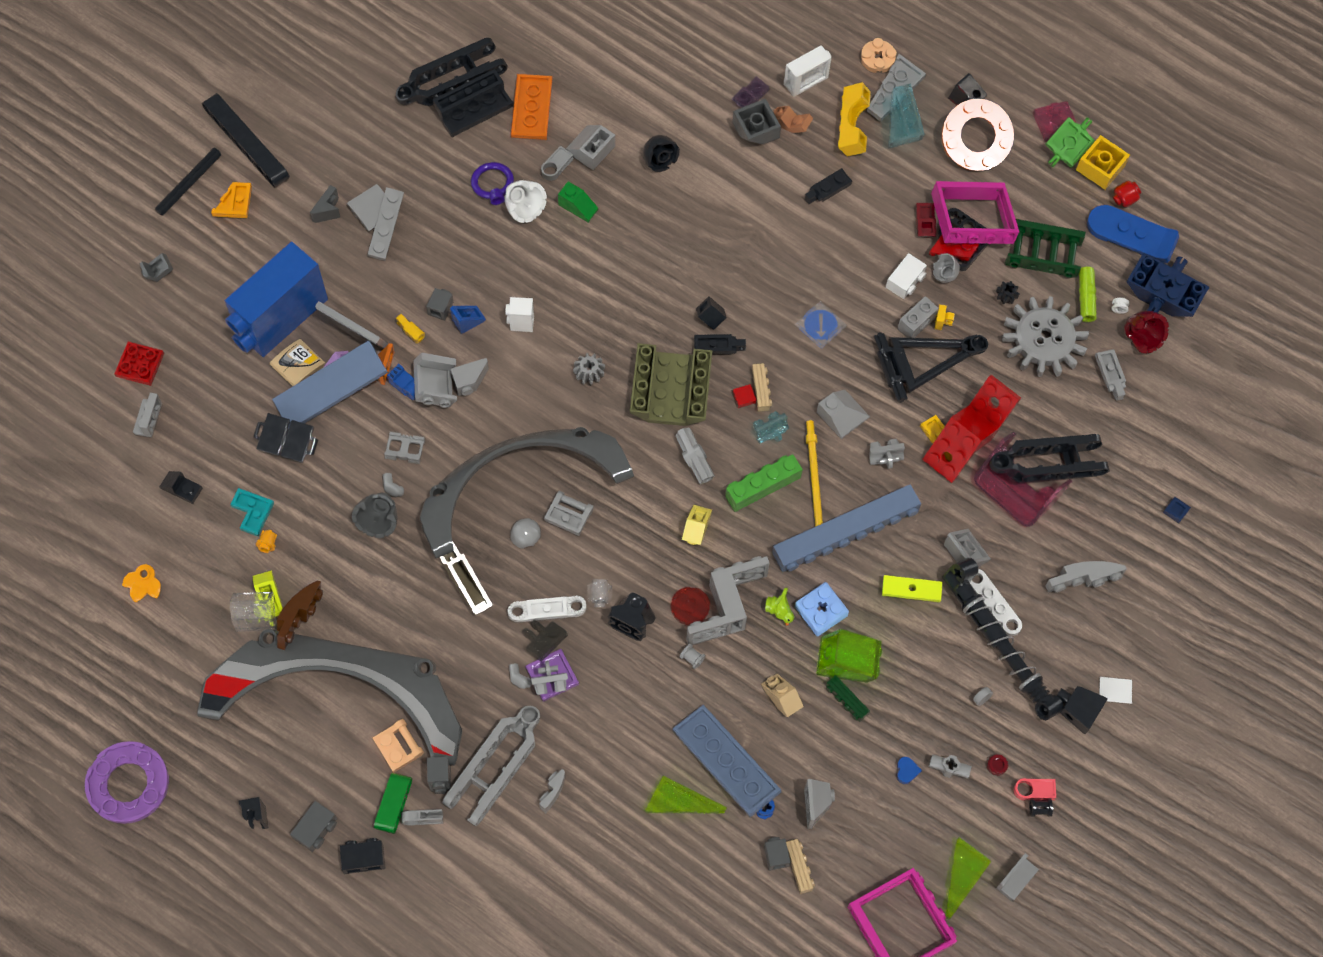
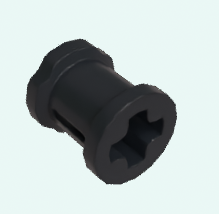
[1029,798,1053,817]

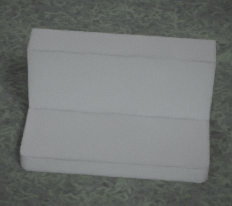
[996,853,1039,902]

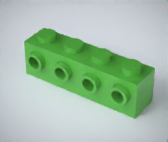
[725,454,803,512]

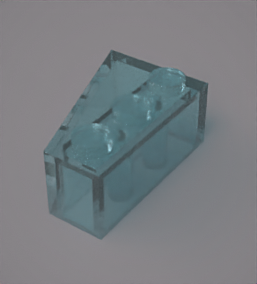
[888,83,925,149]

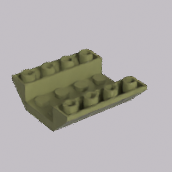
[630,343,712,426]

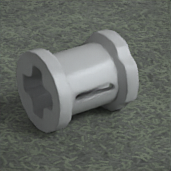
[679,643,706,669]

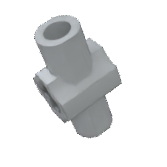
[929,754,972,779]

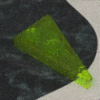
[645,776,727,814]
[945,837,991,920]

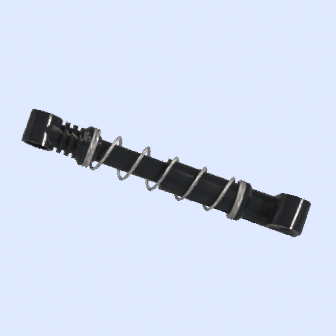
[942,558,1064,721]

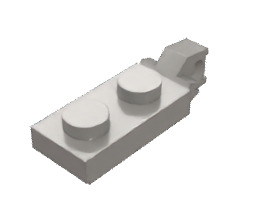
[1095,349,1126,401]

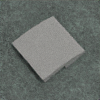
[347,184,384,232]

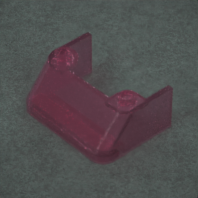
[974,432,1072,527]

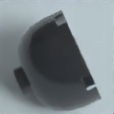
[643,135,680,172]

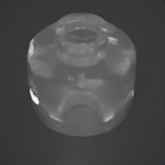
[587,579,612,608]

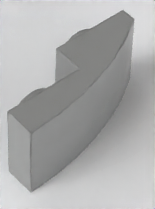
[539,769,565,814]

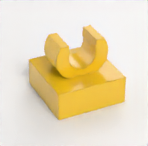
[934,304,955,330]

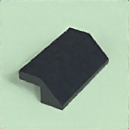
[433,69,514,137]

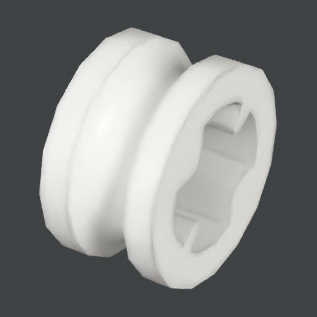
[1112,298,1129,314]

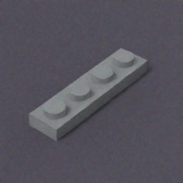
[368,187,404,261]

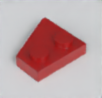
[929,235,979,261]

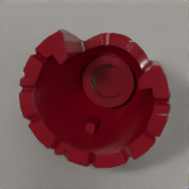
[1124,311,1169,354]

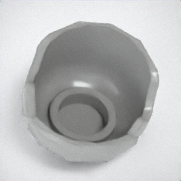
[933,253,960,283]
[510,518,541,549]

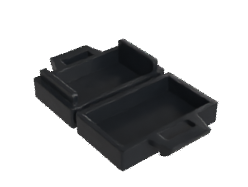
[253,413,318,463]

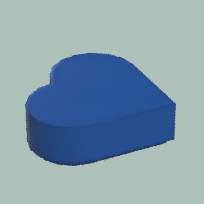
[897,757,922,784]

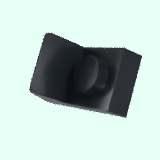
[159,471,203,504]

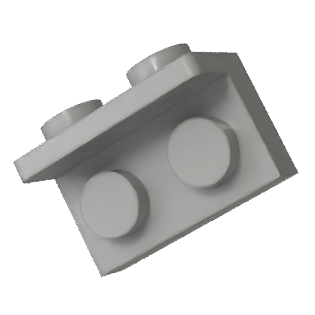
[133,393,162,437]

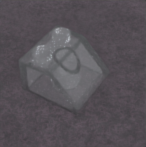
[230,592,276,632]

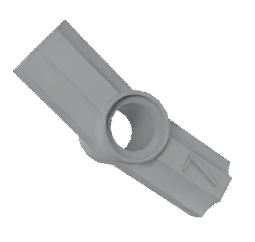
[675,427,715,484]

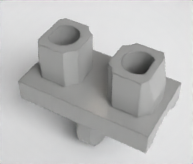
[869,439,905,469]
[531,661,568,695]

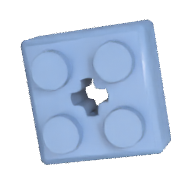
[795,582,849,636]

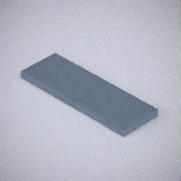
[272,340,388,429]
[673,705,781,817]

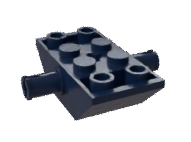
[1127,253,1209,317]

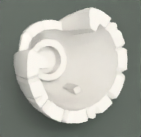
[504,180,547,223]

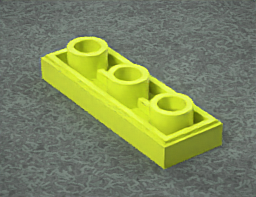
[882,575,942,602]

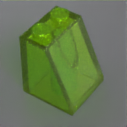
[816,629,882,683]

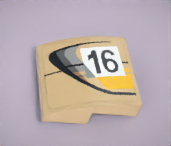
[270,339,325,386]

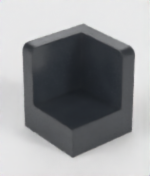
[696,297,727,330]

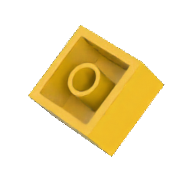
[1076,135,1130,190]

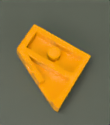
[211,182,252,218]

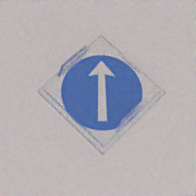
[795,301,847,349]

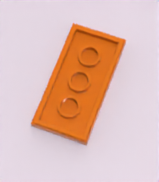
[511,74,553,140]

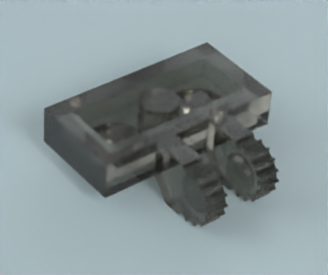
[523,620,568,662]

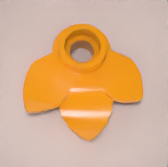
[122,564,161,602]

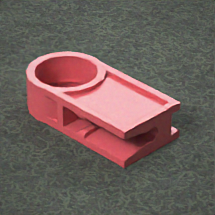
[1014,778,1056,801]

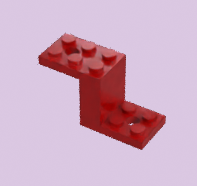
[922,375,1021,483]

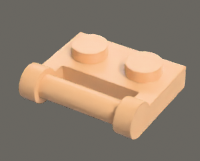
[373,719,424,772]

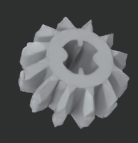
[573,353,605,386]

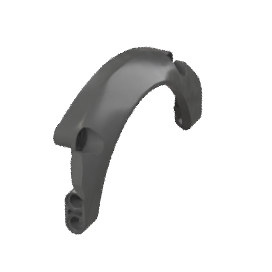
[420,427,634,558]

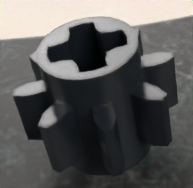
[996,281,1020,305]

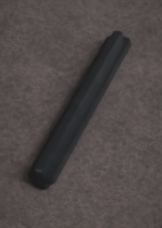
[155,147,221,216]

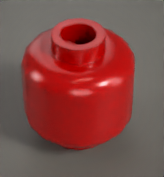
[1113,181,1141,208]

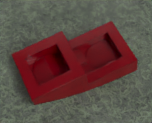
[916,203,936,237]

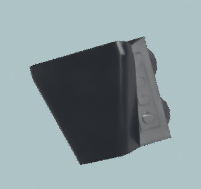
[608,593,655,641]

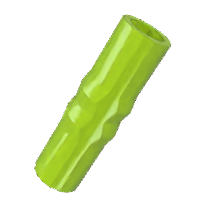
[1079,266,1097,322]

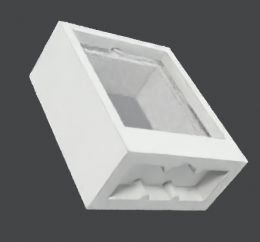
[784,46,831,97]

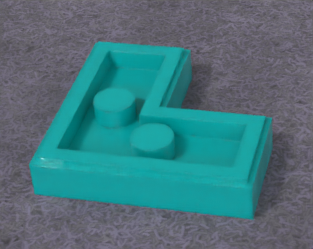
[230,488,274,537]

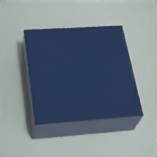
[1163,497,1191,524]

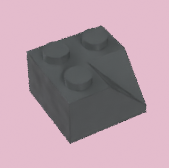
[732,99,781,144]

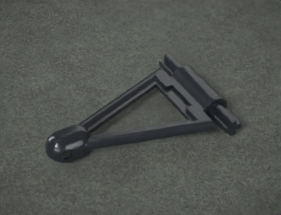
[874,332,988,403]

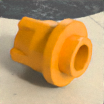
[256,530,277,553]

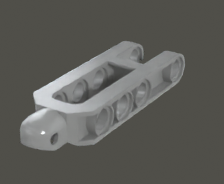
[442,706,540,826]

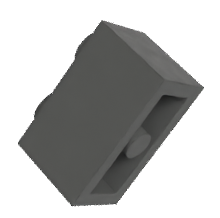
[427,756,451,794]
[290,801,337,853]

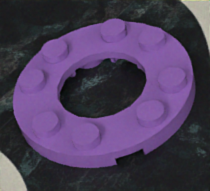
[85,741,169,824]

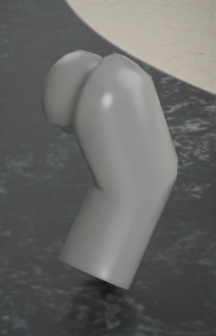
[382,473,404,497]
[509,663,532,689]

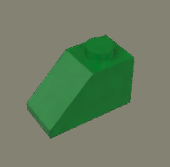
[558,181,599,223]

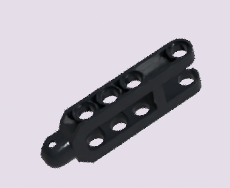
[396,38,508,107]
[989,434,1110,483]

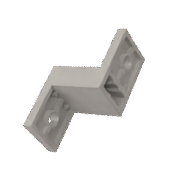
[686,556,770,645]

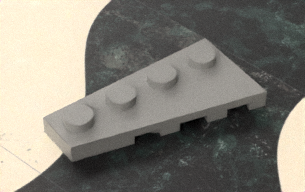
[867,54,926,122]

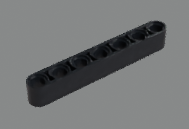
[202,93,290,188]

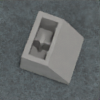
[566,125,615,170]

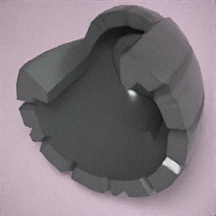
[352,492,398,538]

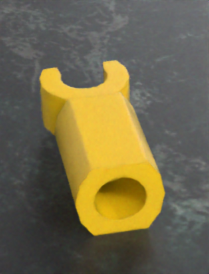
[395,314,425,344]

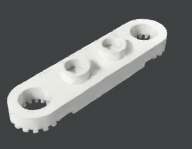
[970,569,1022,636]
[508,596,586,622]

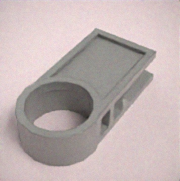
[541,146,574,181]
[401,809,443,825]

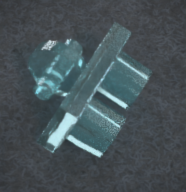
[753,411,789,444]

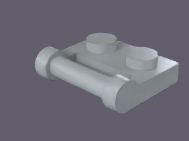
[544,491,594,536]

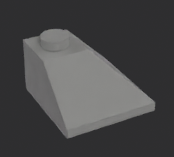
[816,390,870,439]
[804,779,835,829]

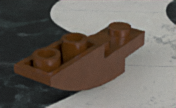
[277,580,323,650]

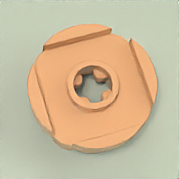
[861,38,897,73]

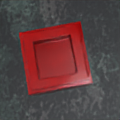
[732,384,757,408]

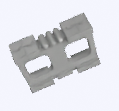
[384,432,425,464]

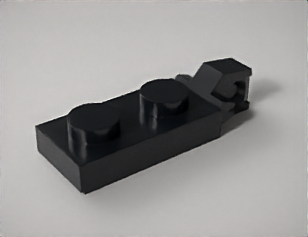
[805,168,852,204]
[694,334,746,355]

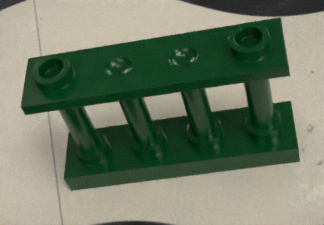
[1005,219,1086,278]

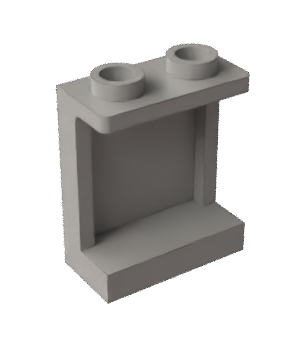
[413,353,457,408]

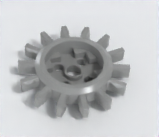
[1002,296,1089,377]

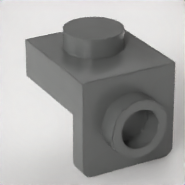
[139,253,173,282]

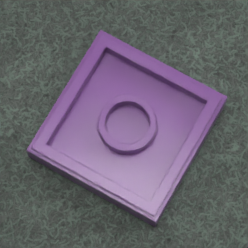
[525,649,579,702]

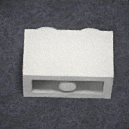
[886,253,927,299]
[506,297,534,332]

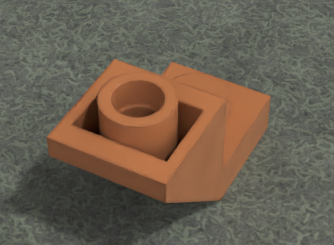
[773,106,813,133]

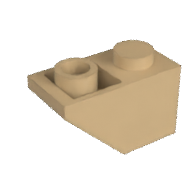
[761,674,804,717]

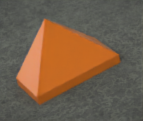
[378,343,395,385]

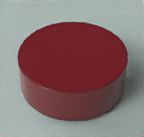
[987,754,1008,776]

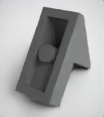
[310,185,340,223]

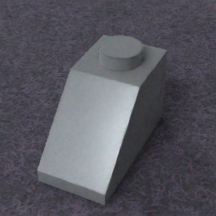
[451,358,489,396]

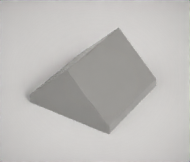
[944,529,991,568]

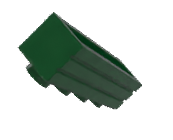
[826,675,870,722]

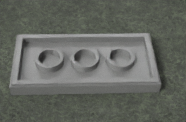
[315,301,388,349]

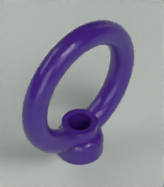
[471,162,514,205]

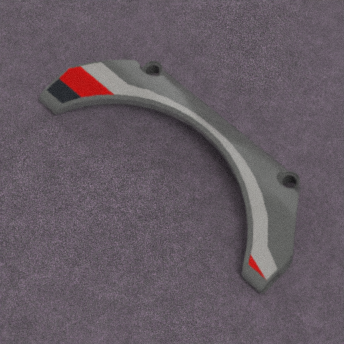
[198,629,462,766]

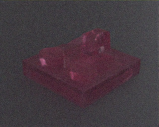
[1033,101,1076,142]

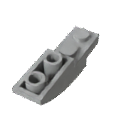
[1045,561,1127,593]

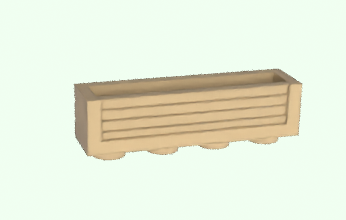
[752,363,772,412]
[786,839,815,894]

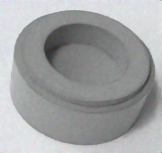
[973,687,993,706]

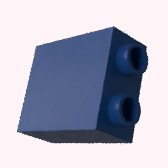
[224,241,328,357]

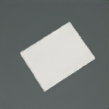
[1100,677,1132,704]

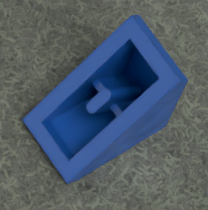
[450,306,486,334]

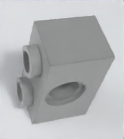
[897,296,939,338]

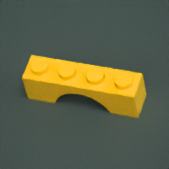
[838,82,871,156]

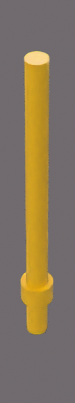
[805,420,823,527]

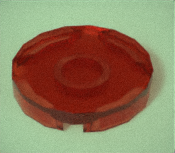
[671,587,710,626]

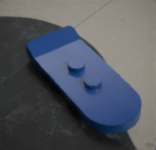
[1087,205,1179,263]

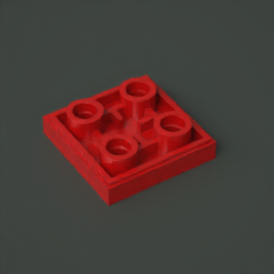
[114,341,164,386]

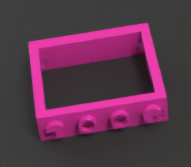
[931,181,1019,244]
[847,868,957,957]

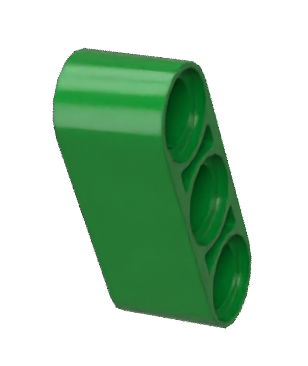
[374,772,412,834]

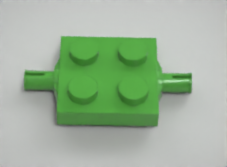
[1045,117,1095,168]

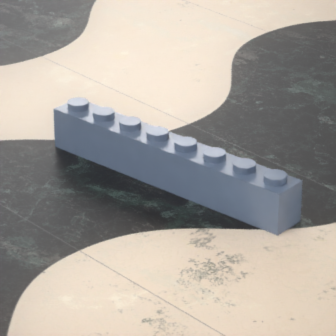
[772,484,921,572]

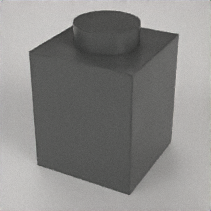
[426,288,454,321]
[764,837,791,871]

